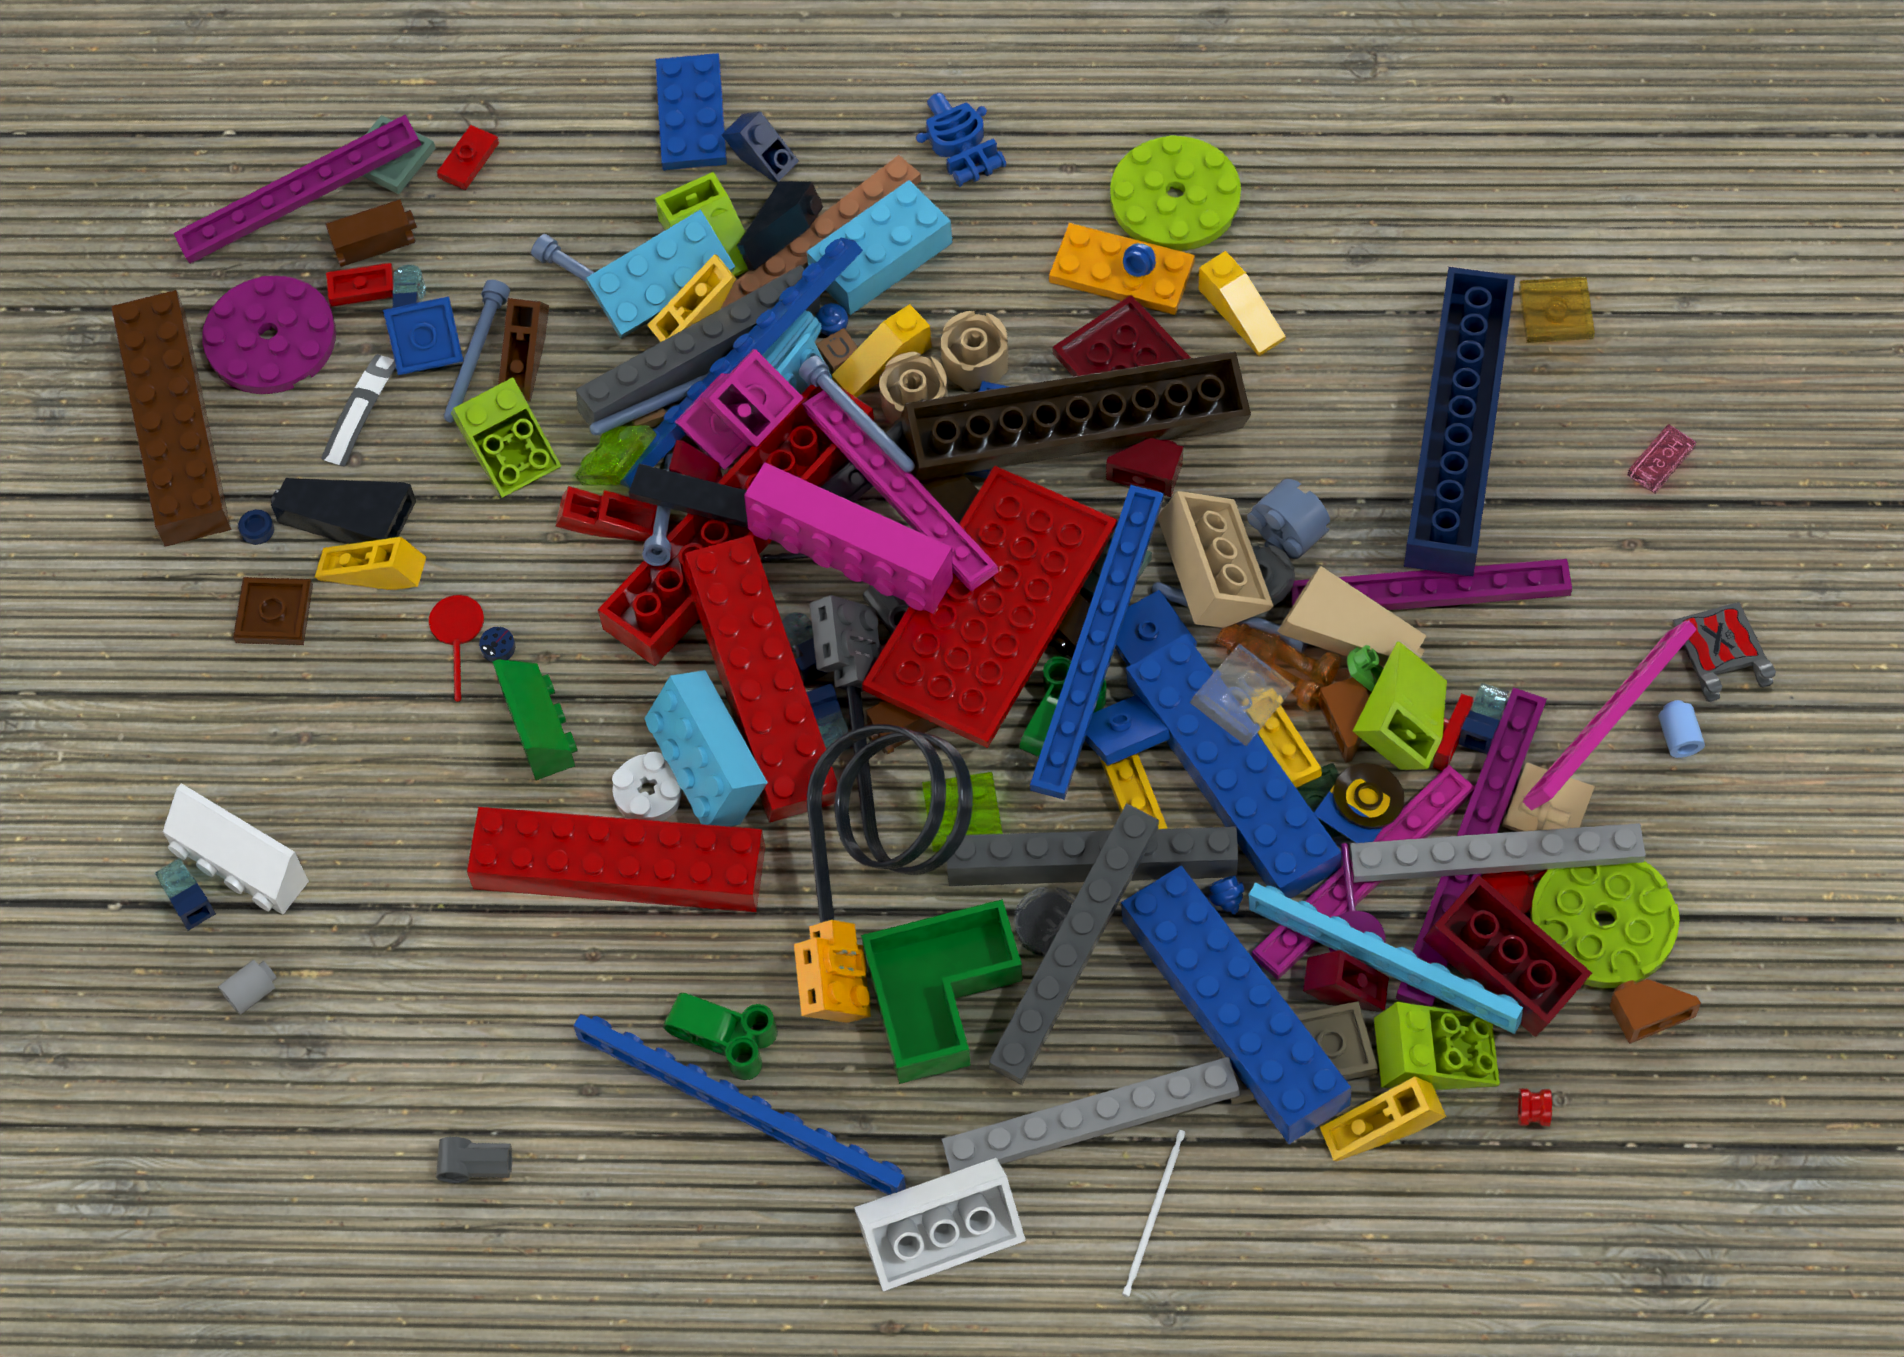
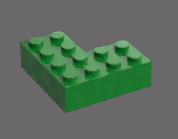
[861,899,1023,1084]

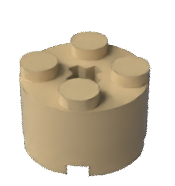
[941,311,1008,392]
[879,352,948,424]

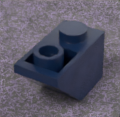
[722,111,799,183]

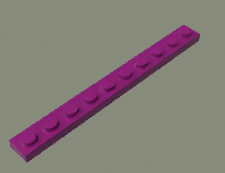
[1396,687,1547,1007]

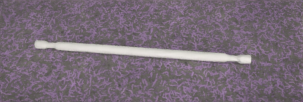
[1122,1130,1186,1297]

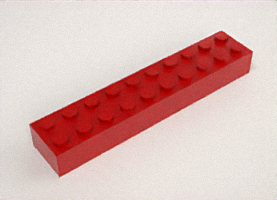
[598,385,874,667]

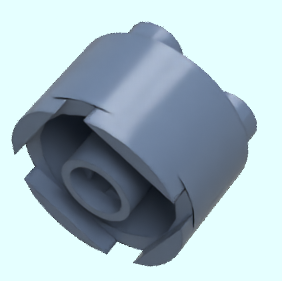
[1247,479,1330,559]

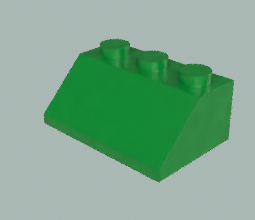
[492,659,578,780]

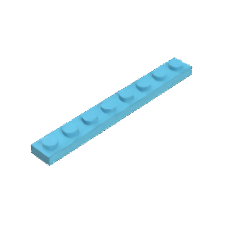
[1249,883,1523,1034]

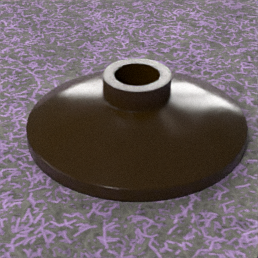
[1333,763,1405,829]

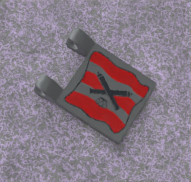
[1673,602,1776,702]

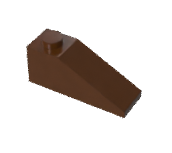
[498,298,549,402]

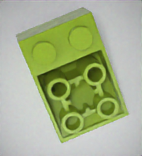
[655,171,749,277]
[451,377,562,498]
[1353,642,1447,770]
[1374,1002,1500,1090]

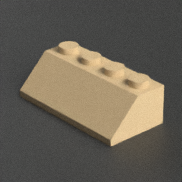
[1158,491,1273,628]

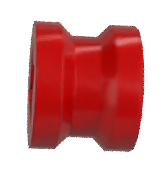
[1518,1088,1552,1126]

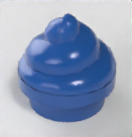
[1123,243,1156,277]
[815,303,848,337]
[1208,875,1244,914]

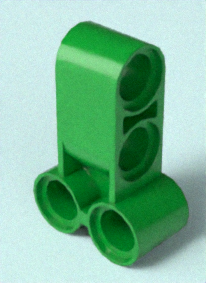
[1019,656,1106,758]
[663,993,778,1080]

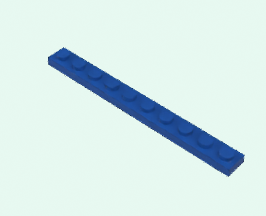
[611,237,863,488]
[1030,485,1164,800]
[573,1014,906,1195]

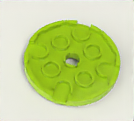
[1110,135,1241,251]
[1530,861,1679,988]

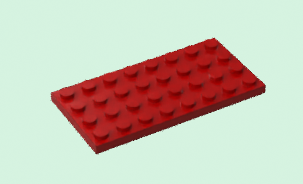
[862,465,1118,748]

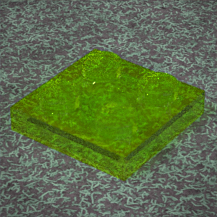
[574,425,657,485]
[922,772,1003,852]

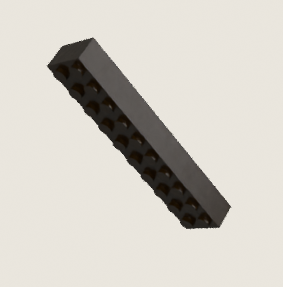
[901,351,1251,481]

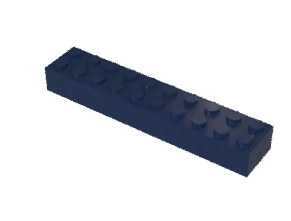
[1404,267,1516,577]

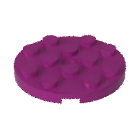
[202,276,336,394]

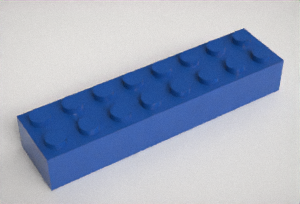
[1126,634,1342,899]
[1121,865,1351,1144]

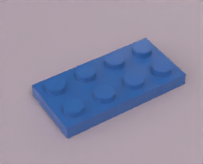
[655,53,727,170]

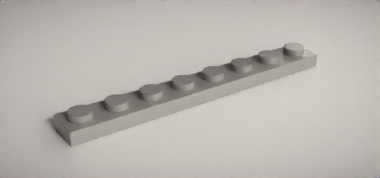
[1349,823,1646,883]
[942,1057,1240,1173]

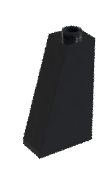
[271,478,416,544]

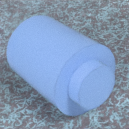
[1658,700,1705,758]

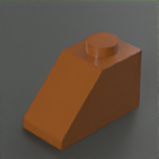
[1318,677,1372,763]
[1609,979,1701,1044]

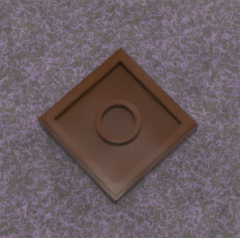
[233,577,313,645]

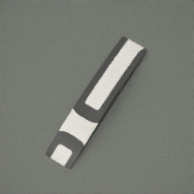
[321,354,396,466]

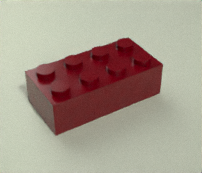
[1423,875,1592,1038]

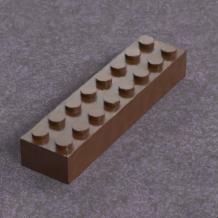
[111,290,231,547]

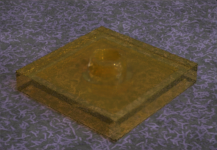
[1519,277,1595,343]

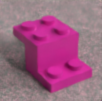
[675,349,804,470]

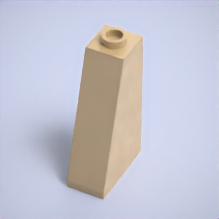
[1277,566,1426,668]

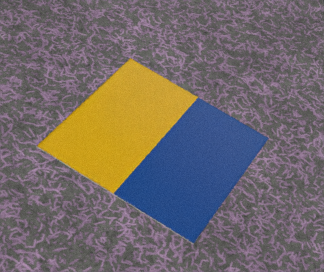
[1314,778,1390,843]

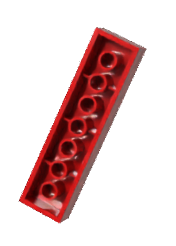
[683,535,838,823]
[467,807,766,912]

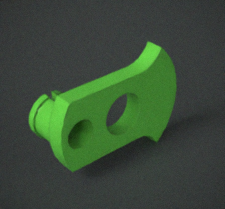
[1347,645,1384,692]

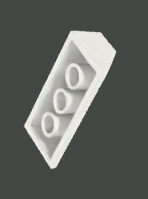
[163,783,309,915]
[854,1158,1026,1291]

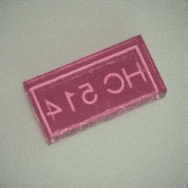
[1627,424,1697,494]

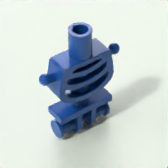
[916,93,1006,187]

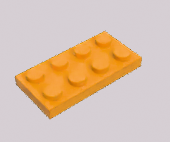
[1049,223,1195,315]

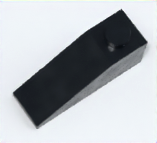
[737,181,823,271]

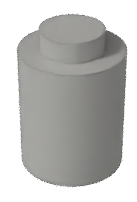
[218,960,277,1015]

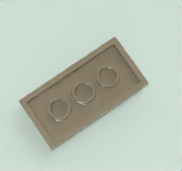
[1218,1001,1378,1105]

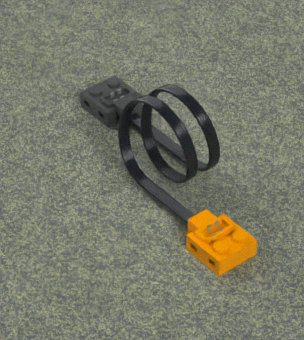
[794,595,973,1023]

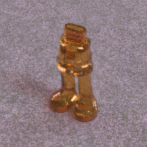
[1215,623,1342,713]

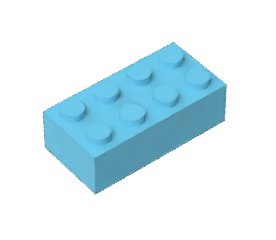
[806,180,952,315]
[586,209,735,339]
[644,670,768,826]

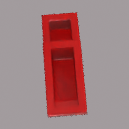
[555,486,657,541]

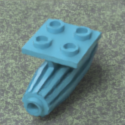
[762,310,832,394]

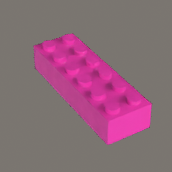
[744,462,953,613]

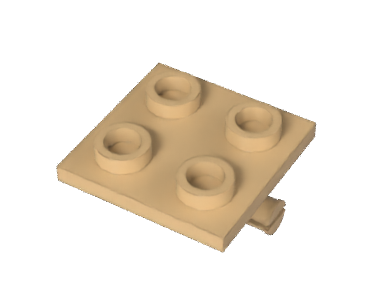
[1503,762,1595,832]

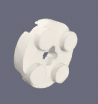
[612,752,684,821]

